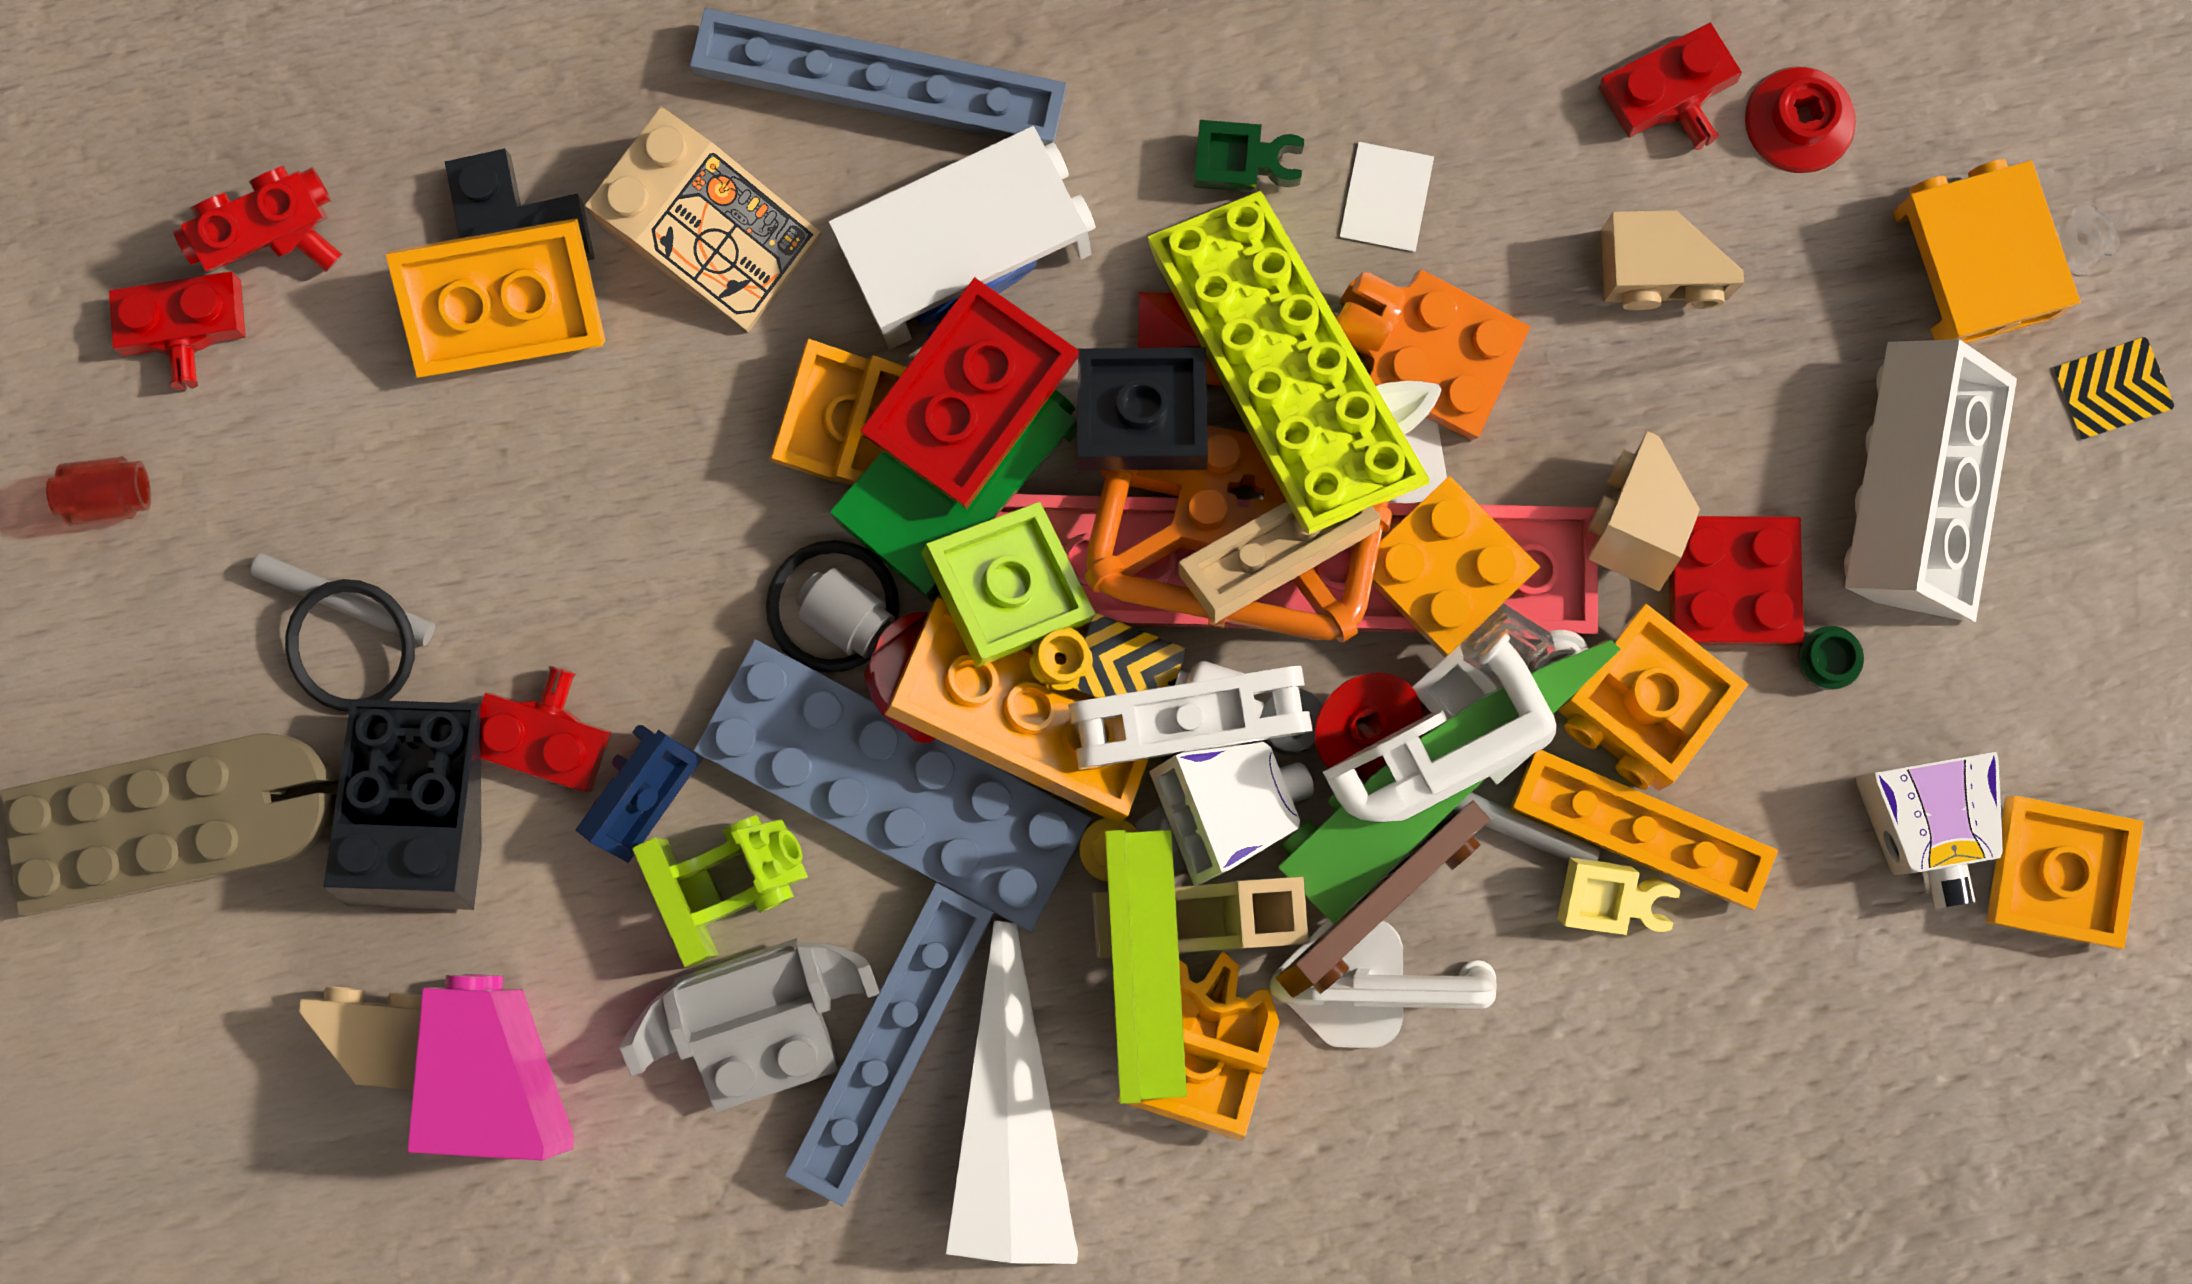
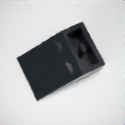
[323,699,482,910]

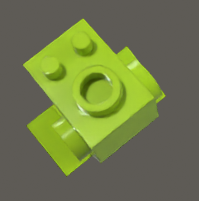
[632,815,808,967]

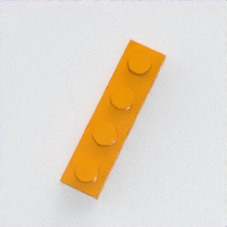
[1509,750,1778,910]

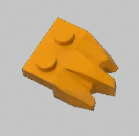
[768,339,907,485]
[1118,951,1279,1141]

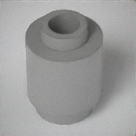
[797,568,895,658]

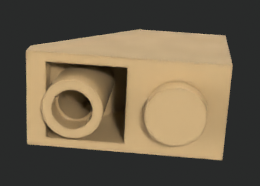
[1601,210,1744,311]
[1588,431,1700,591]
[299,986,422,1090]

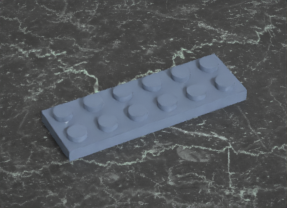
[694,639,1092,932]

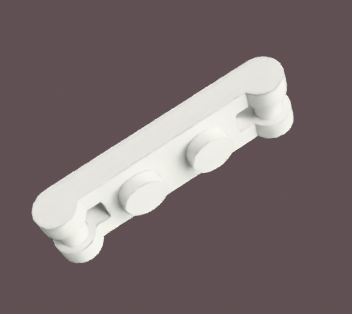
[1068,666,1313,770]

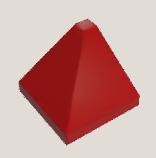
[1138,292,1201,348]

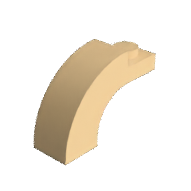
[1092,877,1309,958]

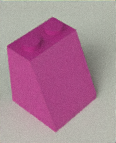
[408,974,574,1161]

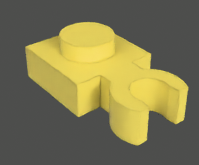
[1557,857,1680,935]

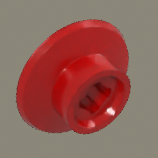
[1745,66,1856,173]
[1315,672,1423,780]

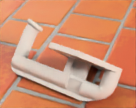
[1323,633,1556,822]
[1269,917,1497,1048]

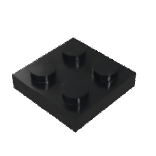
[1077,347,1208,471]

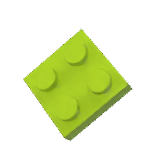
[921,502,1096,668]

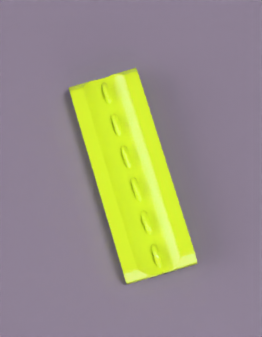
[1148,191,1430,534]

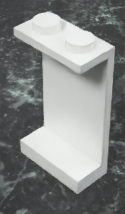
[829,126,1096,350]

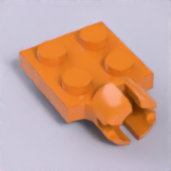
[1334,269,1531,441]

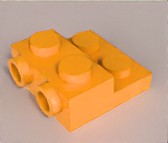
[1558,604,1749,791]

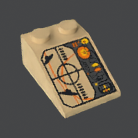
[585,106,822,333]

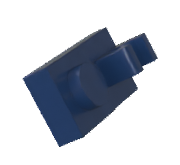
[575,725,703,863]

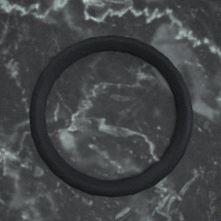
[766,540,899,672]
[285,579,415,712]

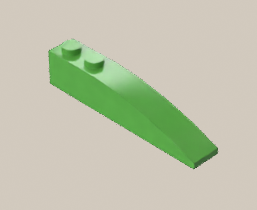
[1279,639,1621,924]

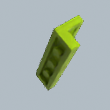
[1105,830,1187,1104]

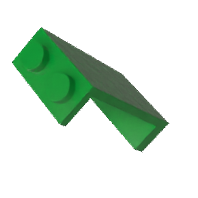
[830,389,1077,603]

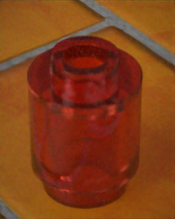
[46,456,151,526]

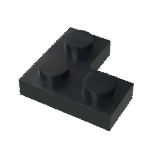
[445,148,595,261]

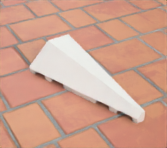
[946,921,1078,1264]

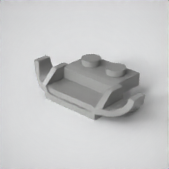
[620,938,880,1113]

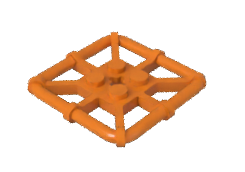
[1084,358,1392,643]

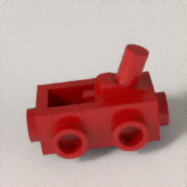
[173,166,343,272]

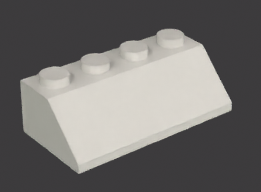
[1844,339,2017,622]

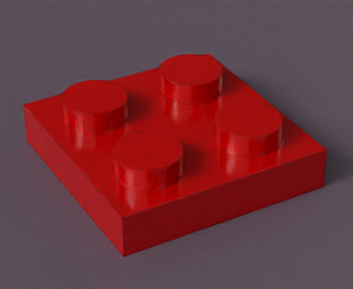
[1669,516,1804,646]

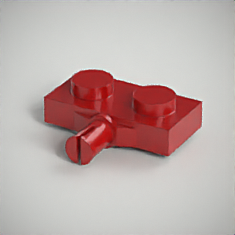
[1599,22,1742,150]
[109,271,246,390]
[481,666,611,792]

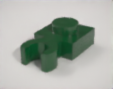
[1194,120,1304,192]

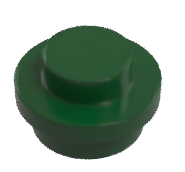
[1797,626,1864,690]

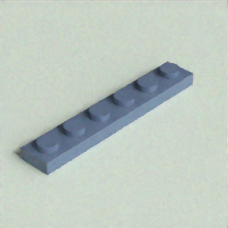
[690,8,1067,146]

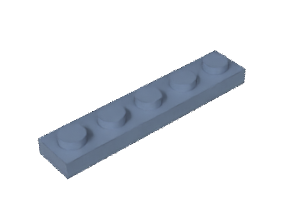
[785,883,995,1207]

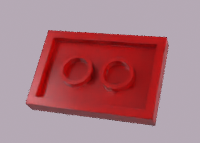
[860,277,1079,510]

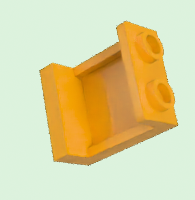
[1893,159,2081,344]

